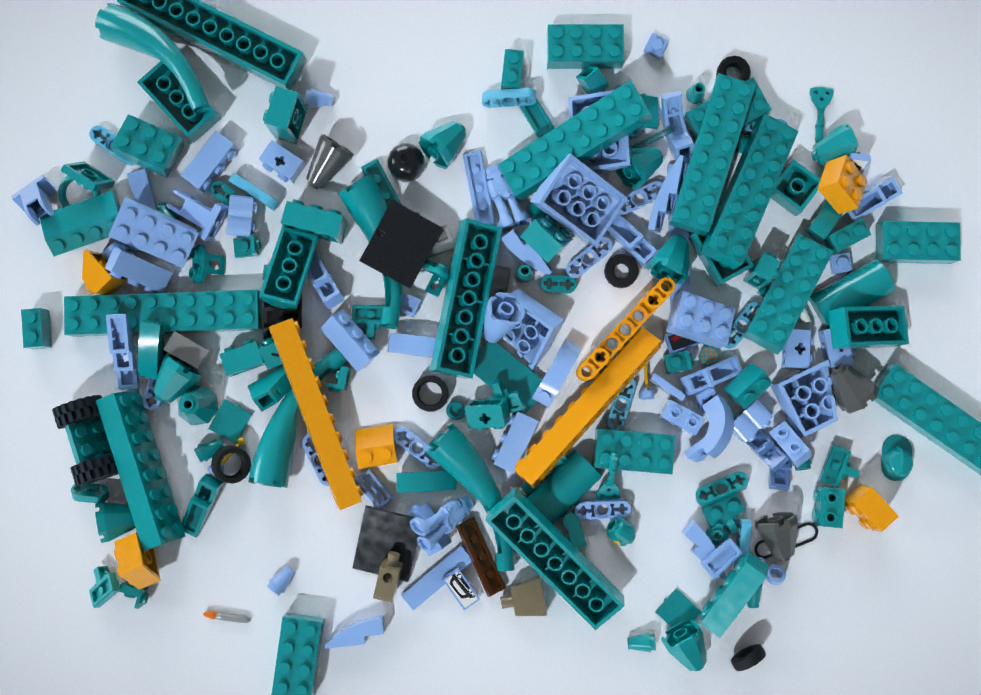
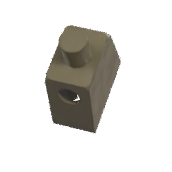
[373,551,403,603]
[500,576,547,616]

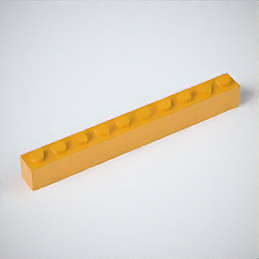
[269,318,363,510]
[514,327,661,489]

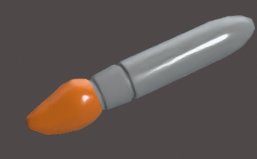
[203,611,251,623]

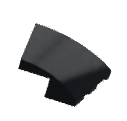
[263,294,302,340]

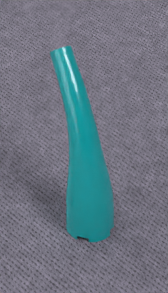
[95,3,210,114]
[338,174,403,329]
[248,348,347,488]
[425,423,515,571]

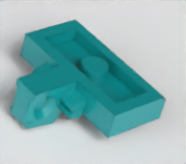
[352,305,384,340]
[485,379,526,413]
[818,444,860,488]
[701,493,745,534]
[89,566,120,608]

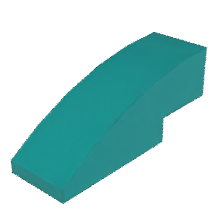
[805,200,843,242]
[138,320,165,379]
[396,471,456,493]
[181,473,223,538]

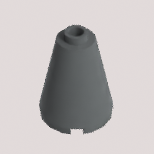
[306,134,354,189]

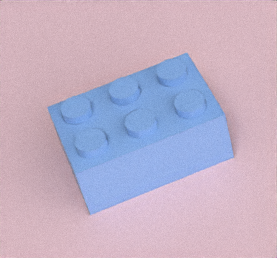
[666,291,736,348]

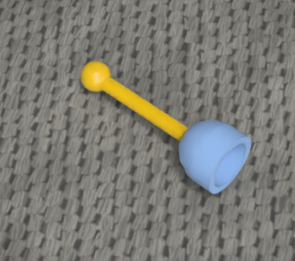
[639,363,654,400]
[207,438,245,478]

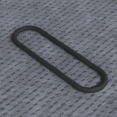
[754,522,818,559]

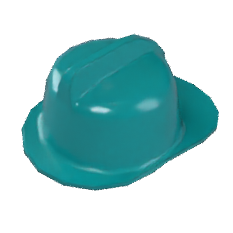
[881,435,913,481]

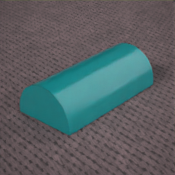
[259,226,320,310]
[809,259,895,329]
[526,450,602,525]

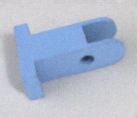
[11,174,57,226]
[166,188,229,241]

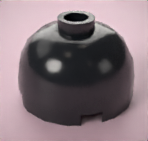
[387,143,425,182]

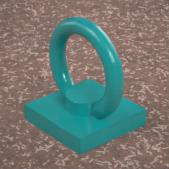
[58,161,115,207]

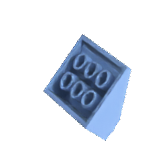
[568,90,631,174]
[530,154,627,246]

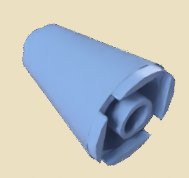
[482,292,525,343]

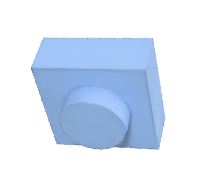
[643,33,669,60]
[829,253,853,275]
[401,292,422,318]
[695,386,717,411]

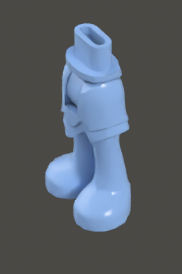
[485,164,532,232]
[410,495,474,552]

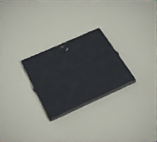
[359,200,443,289]
[352,505,419,582]

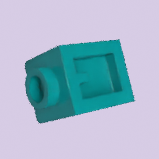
[233,234,261,258]
[663,350,694,374]
[325,366,351,393]
[119,581,149,609]

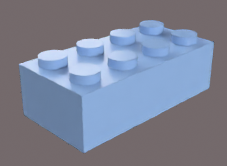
[108,197,199,268]

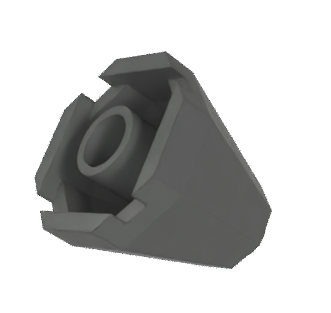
[831,363,879,414]
[754,512,798,561]

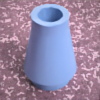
[305,88,333,108]
[267,566,295,596]

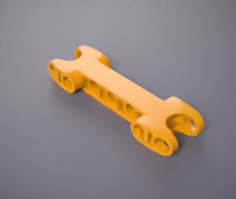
[576,277,676,382]

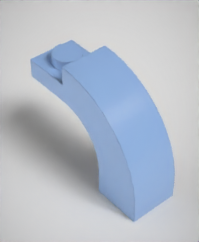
[660,91,694,161]
[532,339,582,408]
[684,395,734,462]

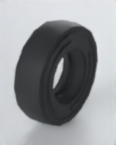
[716,56,751,81]
[604,254,639,288]
[731,644,766,671]

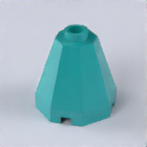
[419,121,466,170]
[811,123,861,166]
[616,147,663,191]
[646,235,689,284]
[153,353,202,404]
[177,385,219,425]
[95,502,136,543]
[661,620,707,671]

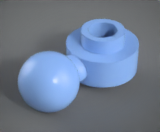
[758,557,786,585]

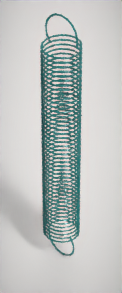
[630,125,678,148]

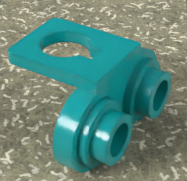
[189,245,225,283]
[422,259,450,297]

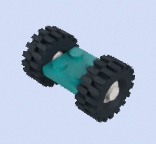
[52,395,119,487]

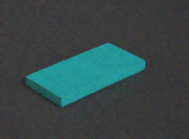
[474,341,542,415]

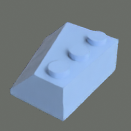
[504,288,564,371]
[771,360,838,438]

